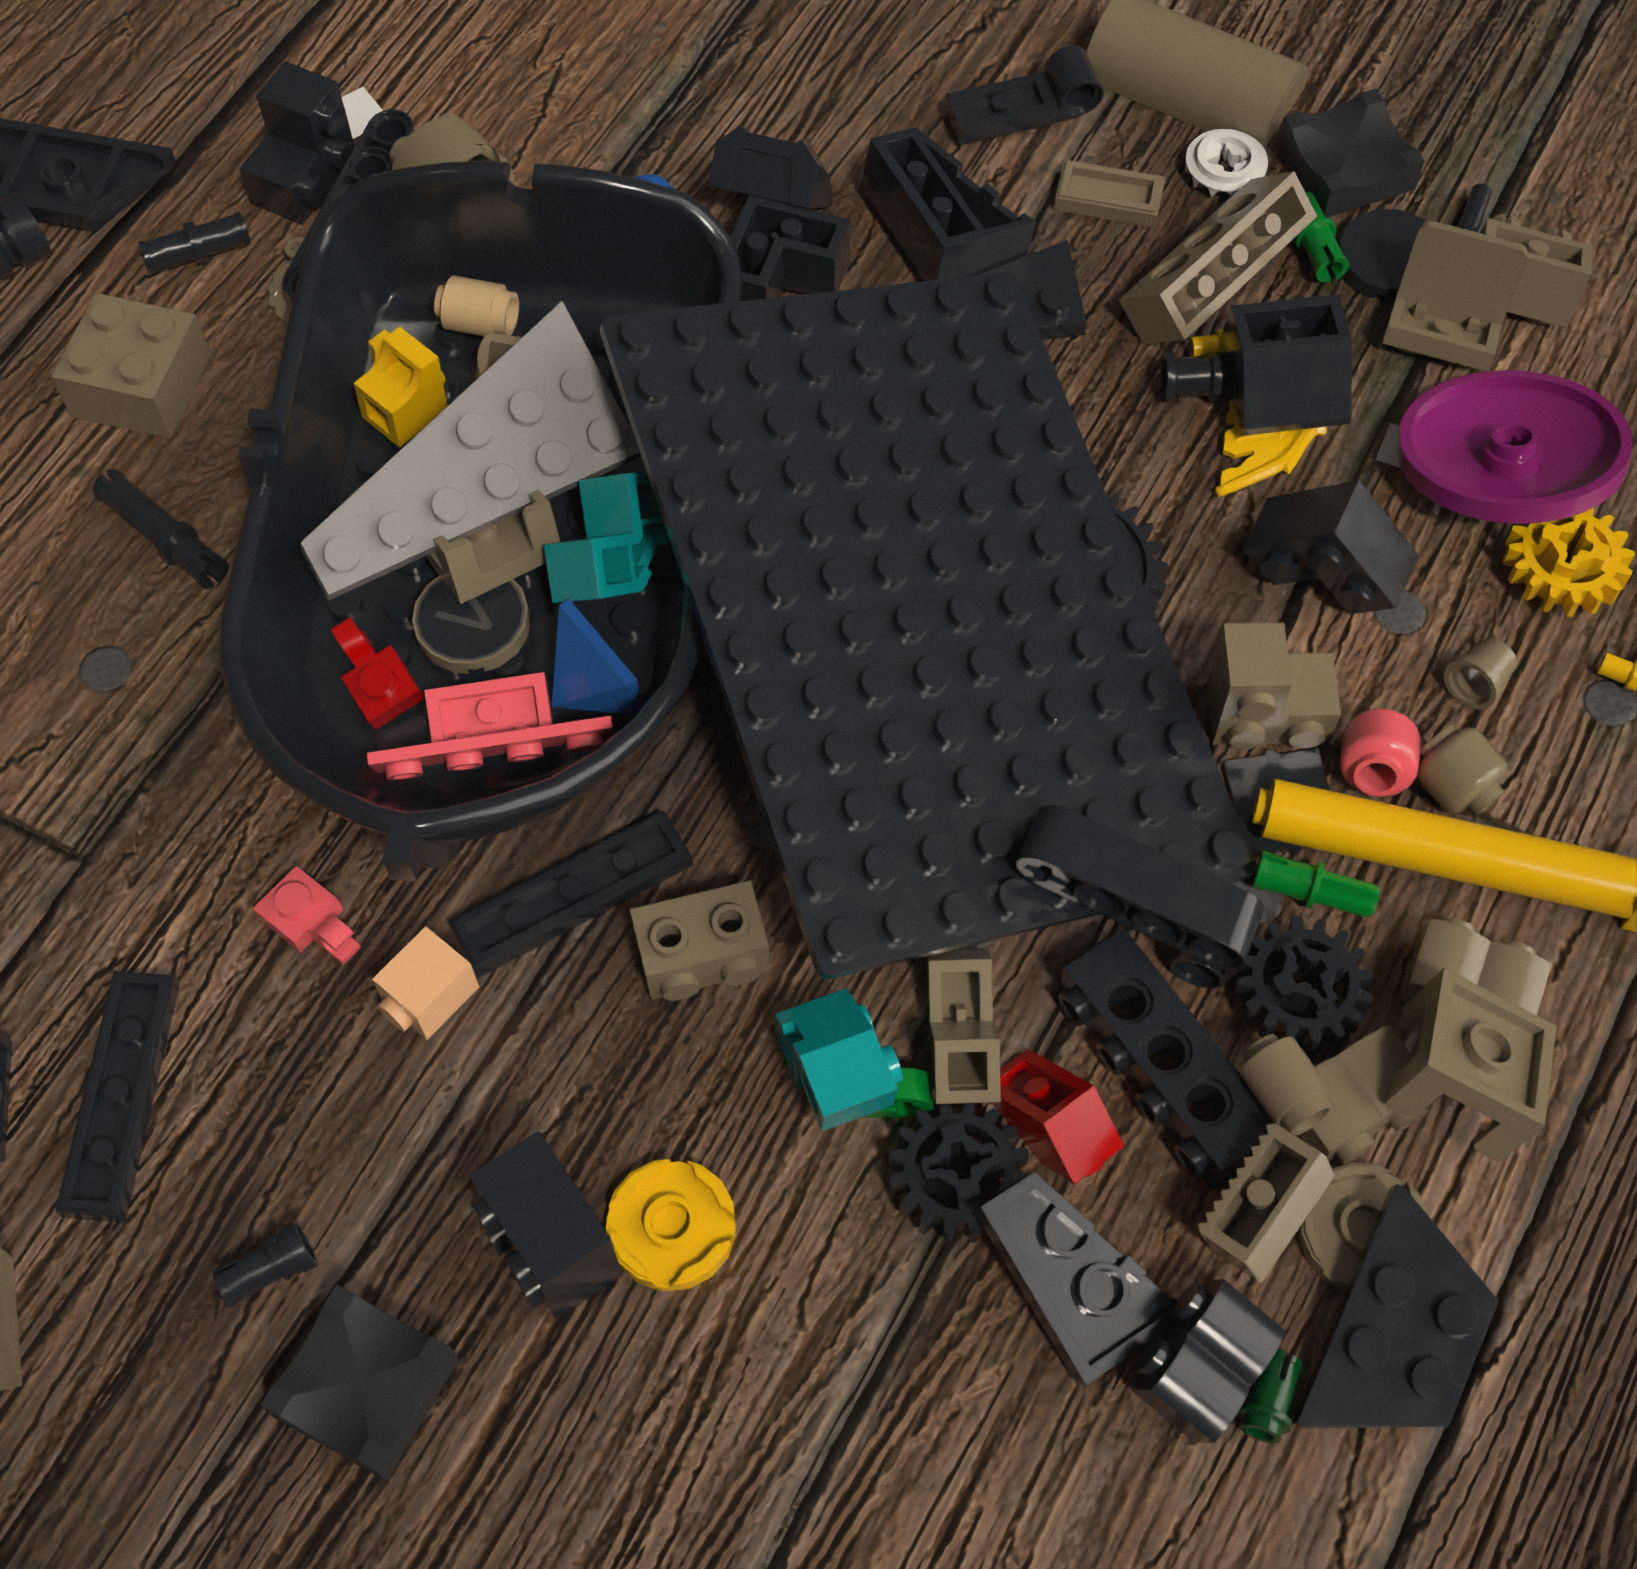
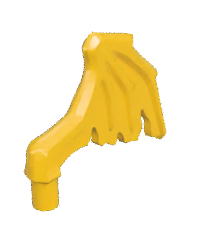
[1188,330,1327,497]

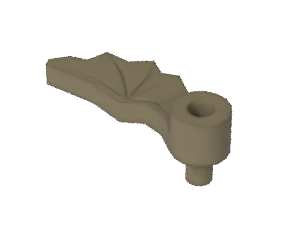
[267,237,304,323]

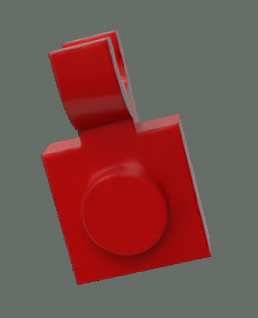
[331,617,425,730]

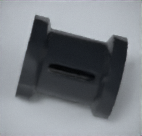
[1161,352,1223,402]

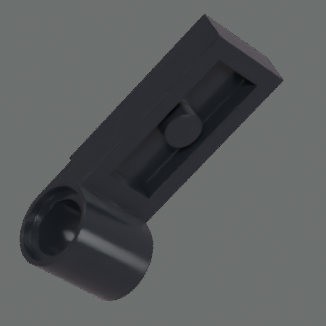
[945,46,1104,145]

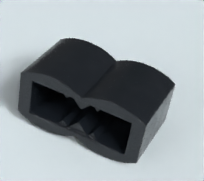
[1132,1279,1285,1443]

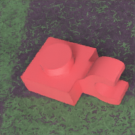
[252,866,361,965]

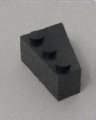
[861,127,1036,281]

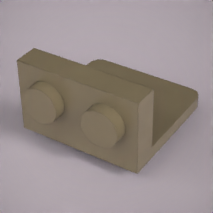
[1382,221,1528,372]

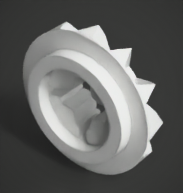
[1185,129,1268,197]

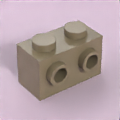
[630,880,771,1001]

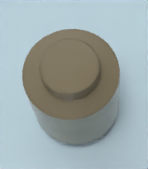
[1239,1034,1335,1136]

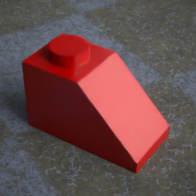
[991,1049,1125,1185]

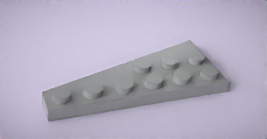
[300,301,641,601]

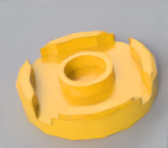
[606,1159,736,1292]

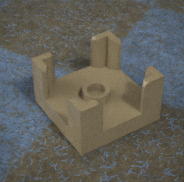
[425,490,560,604]
[1385,968,1557,1162]

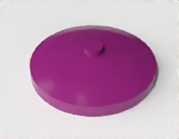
[1398,370,1633,524]

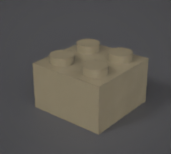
[51,293,212,439]

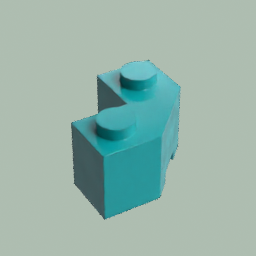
[544,471,669,603]
[774,988,903,1132]

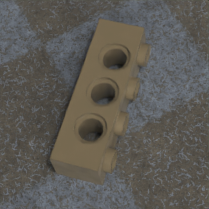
[1119,171,1317,344]

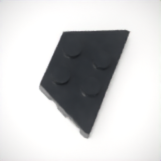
[0,118,176,231]
[1292,1184,1499,1428]

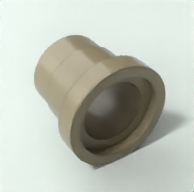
[1444,638,1517,710]

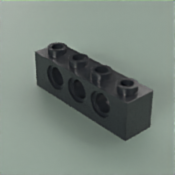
[1059,929,1283,1191]

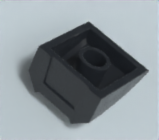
[708,125,833,209]

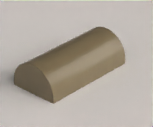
[1087,0,1308,149]

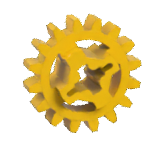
[1502,508,1635,617]

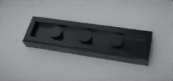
[448,810,693,978]
[55,971,180,1223]

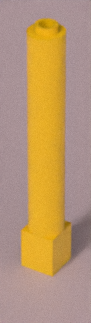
[1251,779,1637,932]

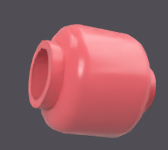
[1340,709,1421,797]

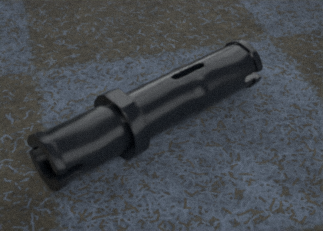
[93,469,229,589]

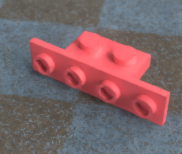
[367,672,615,780]

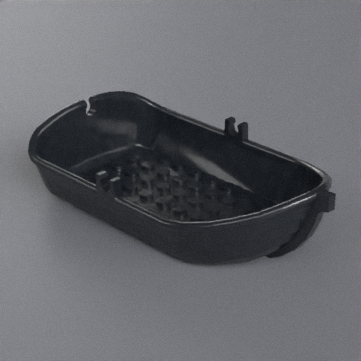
[219,161,742,881]

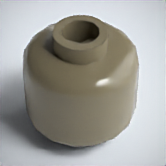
[1416,725,1508,816]

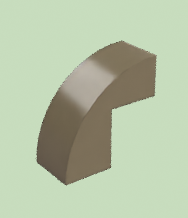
[926,949,1001,1104]

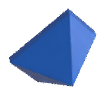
[552,599,643,715]

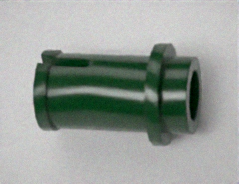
[1237,1350,1303,1444]

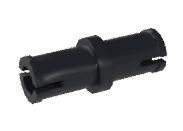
[138,212,251,275]

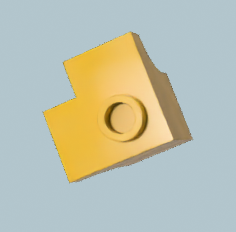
[354,326,448,448]

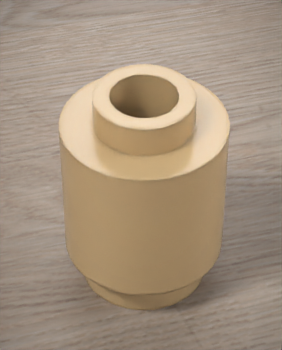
[434,275,519,337]

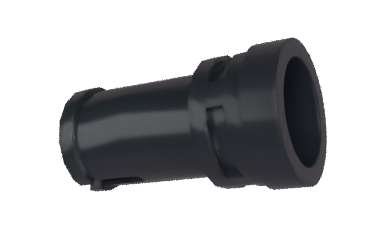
[212,1220,318,1308]

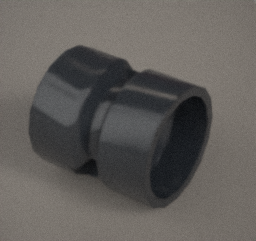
[0,192,52,281]

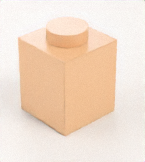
[372,926,479,1040]

